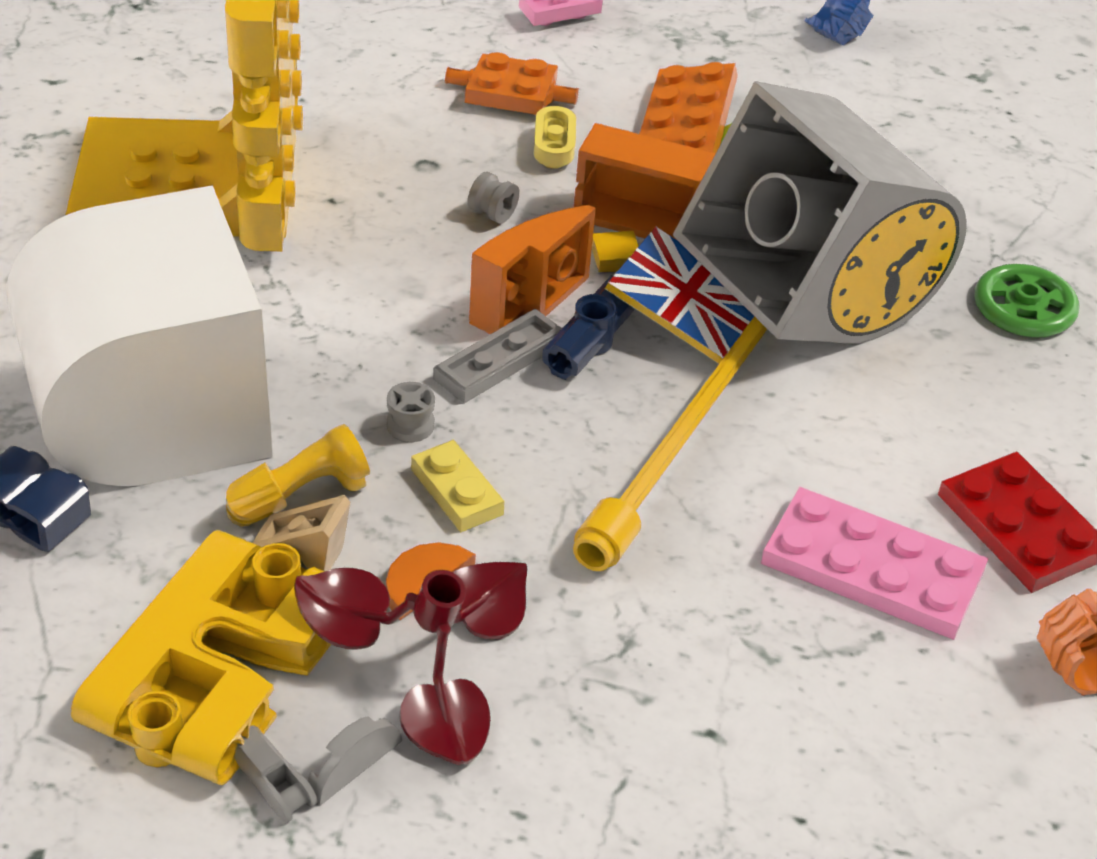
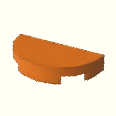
[386,542,476,620]

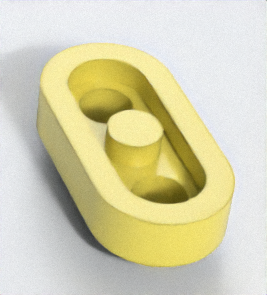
[534,106,576,169]

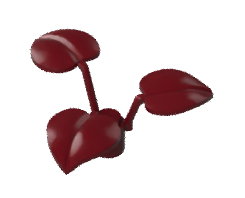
[294,562,527,765]

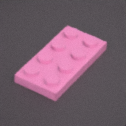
[761,487,989,640]

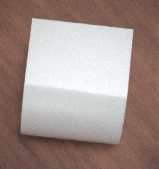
[7,185,273,486]

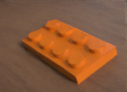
[639,62,738,153]

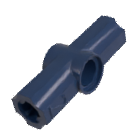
[542,275,635,380]

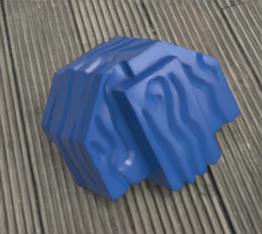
[804,0,874,45]

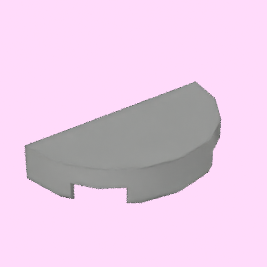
[308,717,403,806]

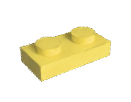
[411,439,505,533]

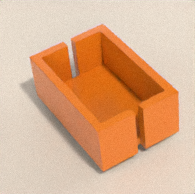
[574,123,716,241]

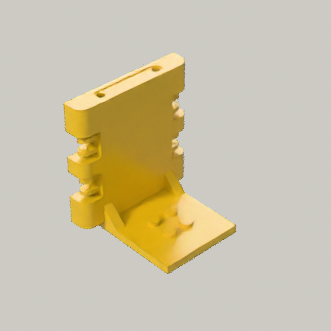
[65,0,303,252]

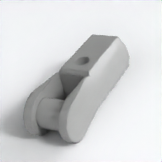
[235,725,317,823]

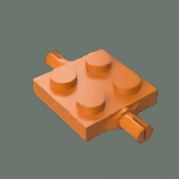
[445,52,579,115]

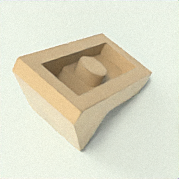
[252,495,351,571]

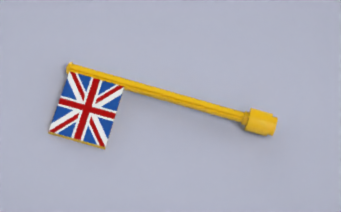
[573,227,768,571]

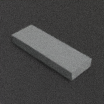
[433,309,562,404]

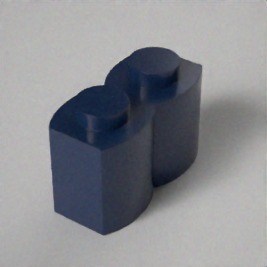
[0,446,91,552]

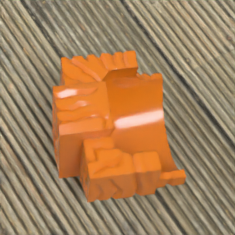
[1036,588,1097,696]

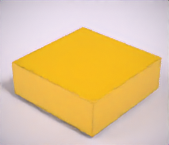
[592,231,639,272]

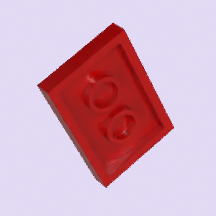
[938,451,1097,593]

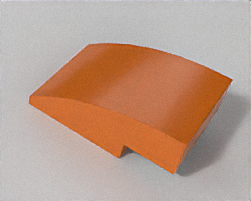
[469,205,596,334]

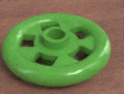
[974,264,1080,337]

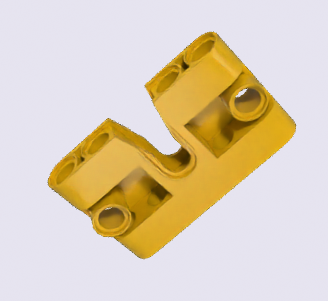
[71,530,331,785]

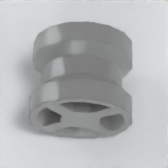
[467,171,520,224]
[387,381,435,443]

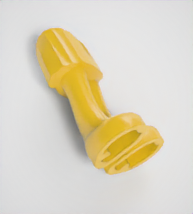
[226,424,370,527]

